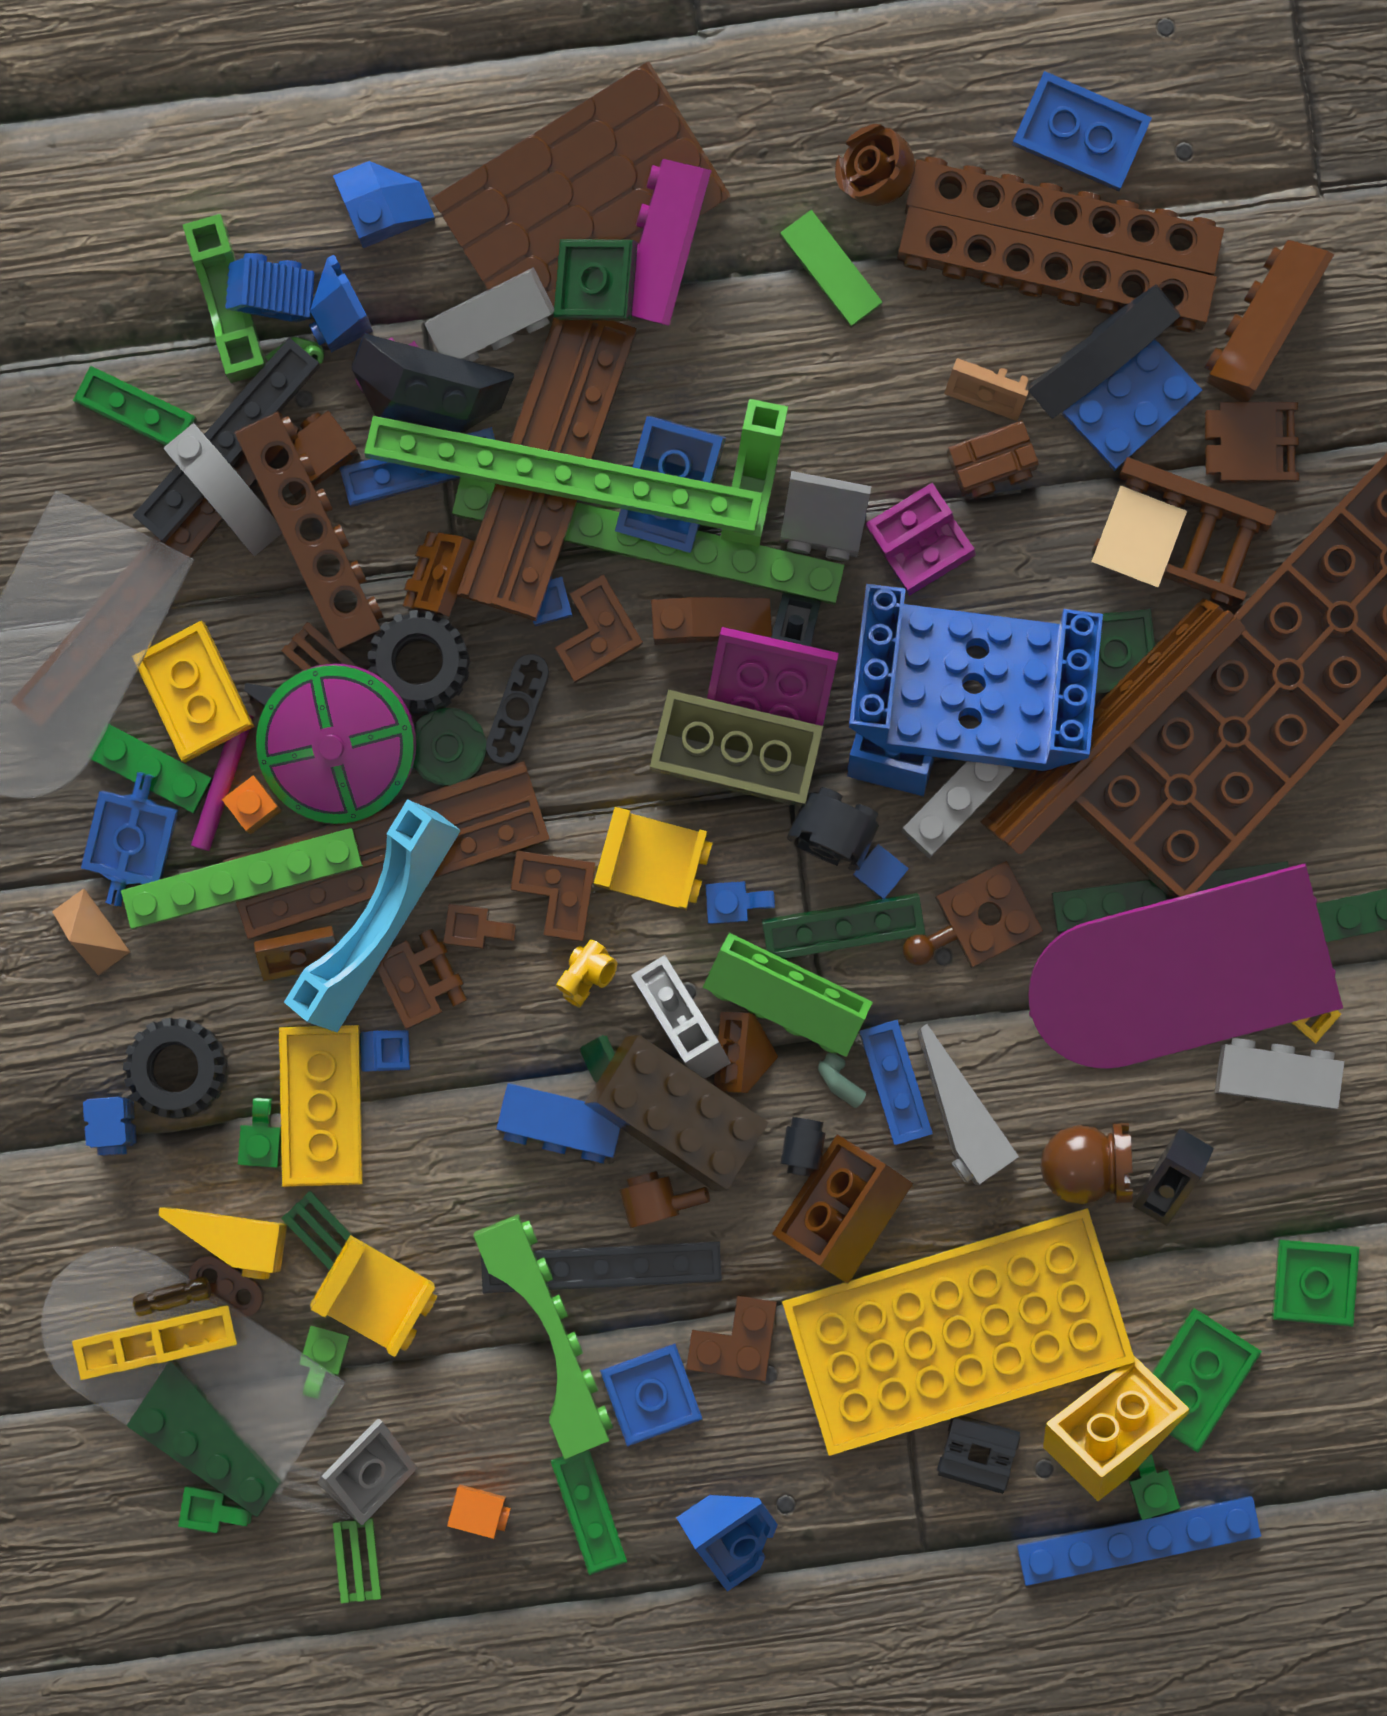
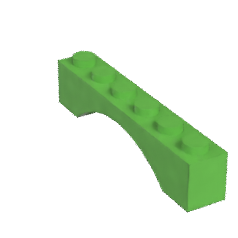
[474,1214,613,1459]

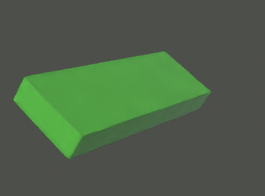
[780,210,883,328]

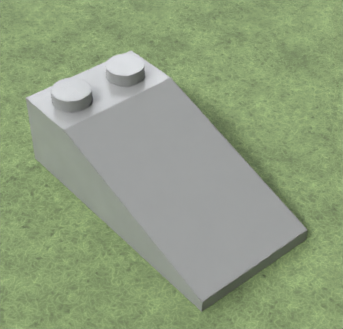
[780,471,872,561]
[917,1024,1019,1185]

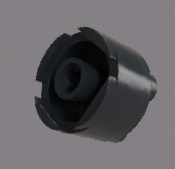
[787,787,879,871]

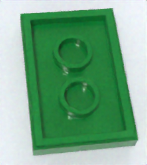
[1152,1308,1262,1453]

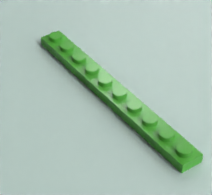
[364,416,762,535]
[452,477,844,605]

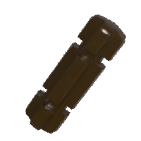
[132,1277,211,1317]

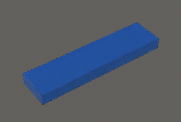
[340,427,495,507]

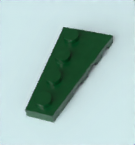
[126,1360,282,1517]

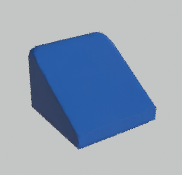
[360,1030,410,1072]

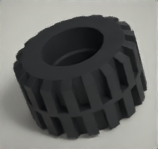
[368,610,470,714]
[123,1018,228,1119]

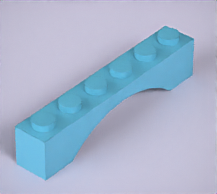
[284,799,461,1032]

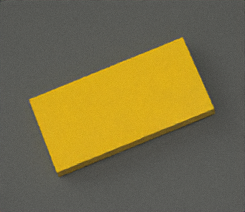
[279,1025,363,1187]

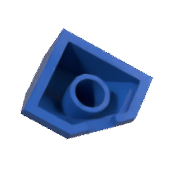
[333,161,435,248]
[309,255,373,353]
[676,1495,778,1592]

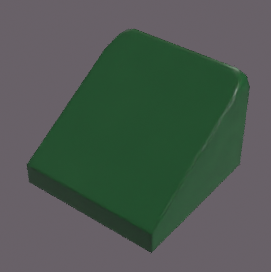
[580,1035,615,1082]

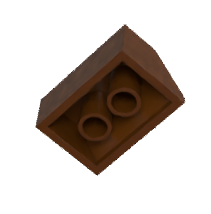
[772,1134,913,1284]

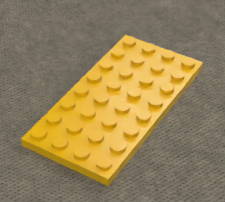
[782,1208,1135,1456]

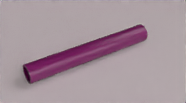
[191,715,254,852]

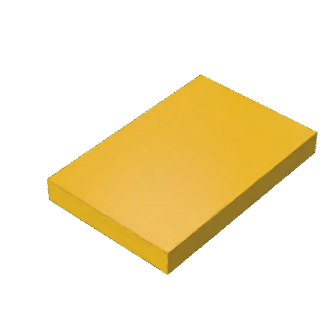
[133,621,254,763]

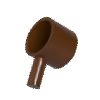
[619,1171,710,1228]

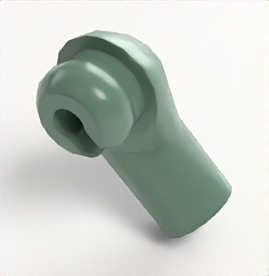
[818,1052,866,1108]

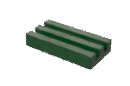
[281,1191,354,1270]

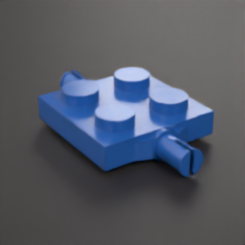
[81,772,179,907]

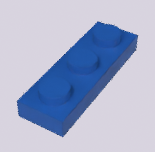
[859,1019,933,1146]

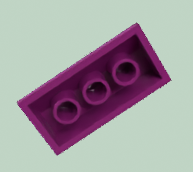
[632,159,711,326]

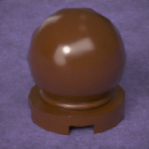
[1040,1123,1133,1205]

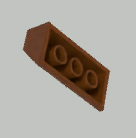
[1204,240,1334,402]

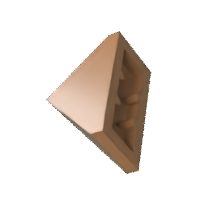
[52,888,131,976]

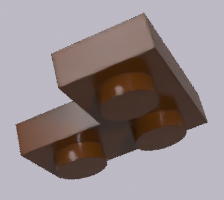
[555,574,643,683]
[511,851,595,942]
[686,1296,777,1381]

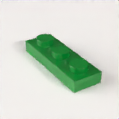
[88,723,212,814]

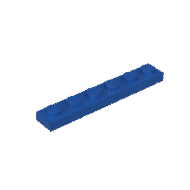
[1016,1496,1261,1586]

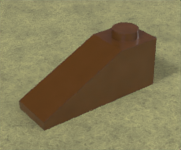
[651,597,772,645]

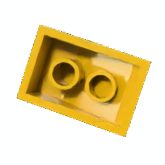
[158,1207,287,1280]
[1043,1356,1190,1501]

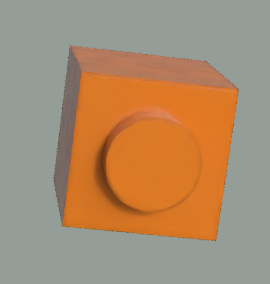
[222,775,282,835]
[447,1485,511,1539]

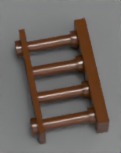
[1092,457,1276,608]

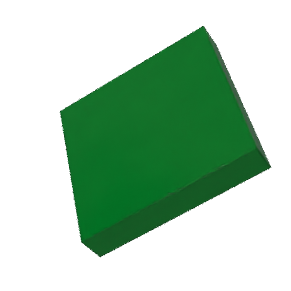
[1272,1239,1360,1327]

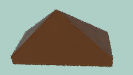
[714,1012,778,1093]

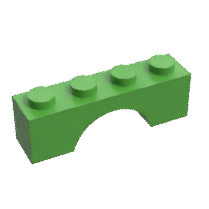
[183,214,266,383]

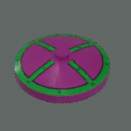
[256,664,416,824]

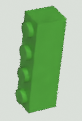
[702,933,873,1057]

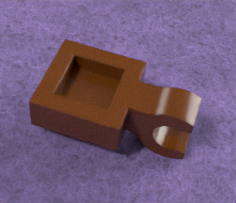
[443,904,516,949]

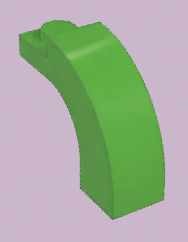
[720,399,788,547]

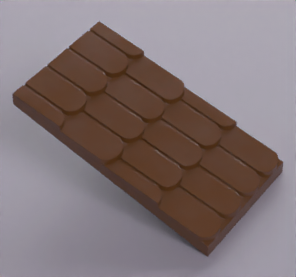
[431,61,731,333]

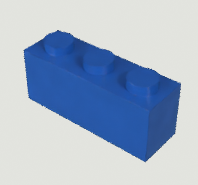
[496,1083,621,1164]

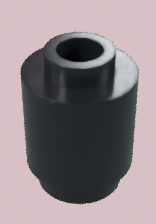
[780,1117,826,1177]

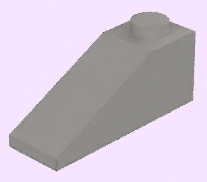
[631,955,731,1079]

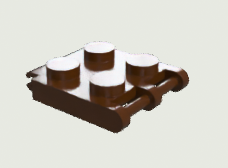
[1205,402,1299,483]

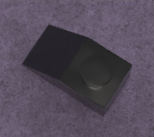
[771,592,821,647]
[1133,1128,1214,1226]

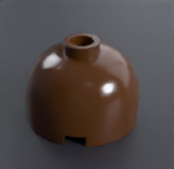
[835,124,915,206]

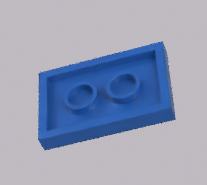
[1012,71,1152,192]
[1061,339,1202,471]

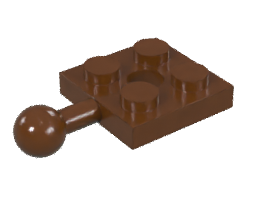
[903,861,1043,968]

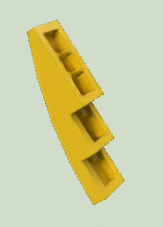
[72,1305,237,1380]

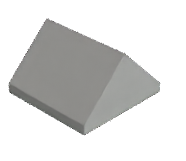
[317,1419,417,1525]

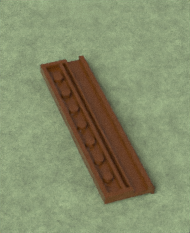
[457,318,637,621]
[980,598,1245,854]
[223,761,550,940]

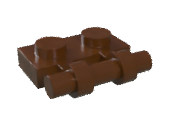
[402,531,474,617]
[377,929,467,1029]

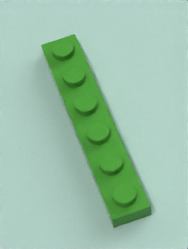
[121,828,363,930]

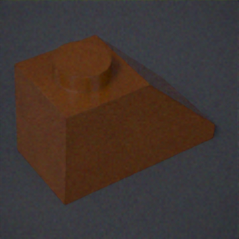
[288,411,360,501]

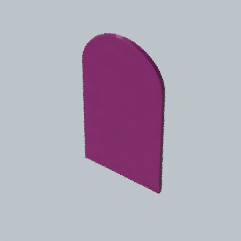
[1028,863,1343,1068]

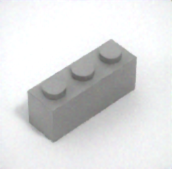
[425,267,554,362]
[901,761,1014,859]
[1215,1038,1345,1110]

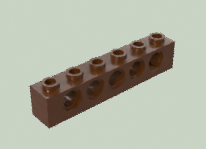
[234,412,384,649]

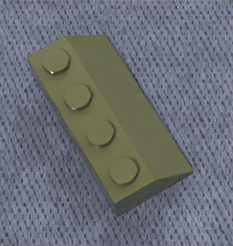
[650,690,824,807]

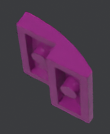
[865,483,976,596]

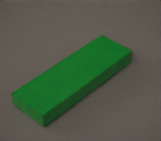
[73,366,197,446]
[550,1449,627,1575]

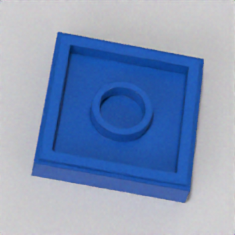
[600,1343,703,1446]

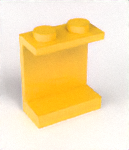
[594,807,713,911]
[310,1235,437,1357]

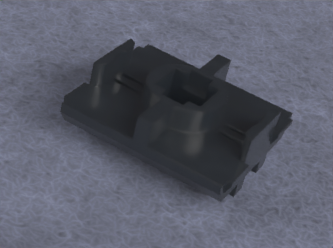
[937,1415,1021,1494]

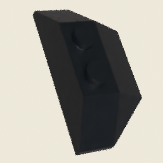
[352,333,514,433]

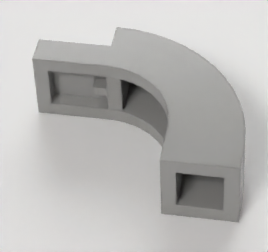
[163,423,282,556]

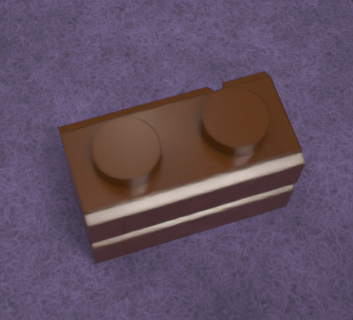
[946,420,1039,499]

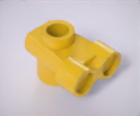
[555,939,617,1008]

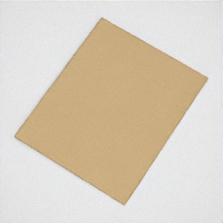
[1091,486,1187,587]

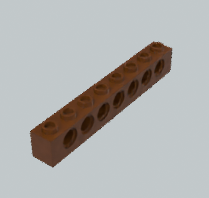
[905,157,1224,276]
[897,206,1217,333]

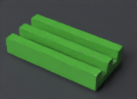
[333,1518,382,1604]

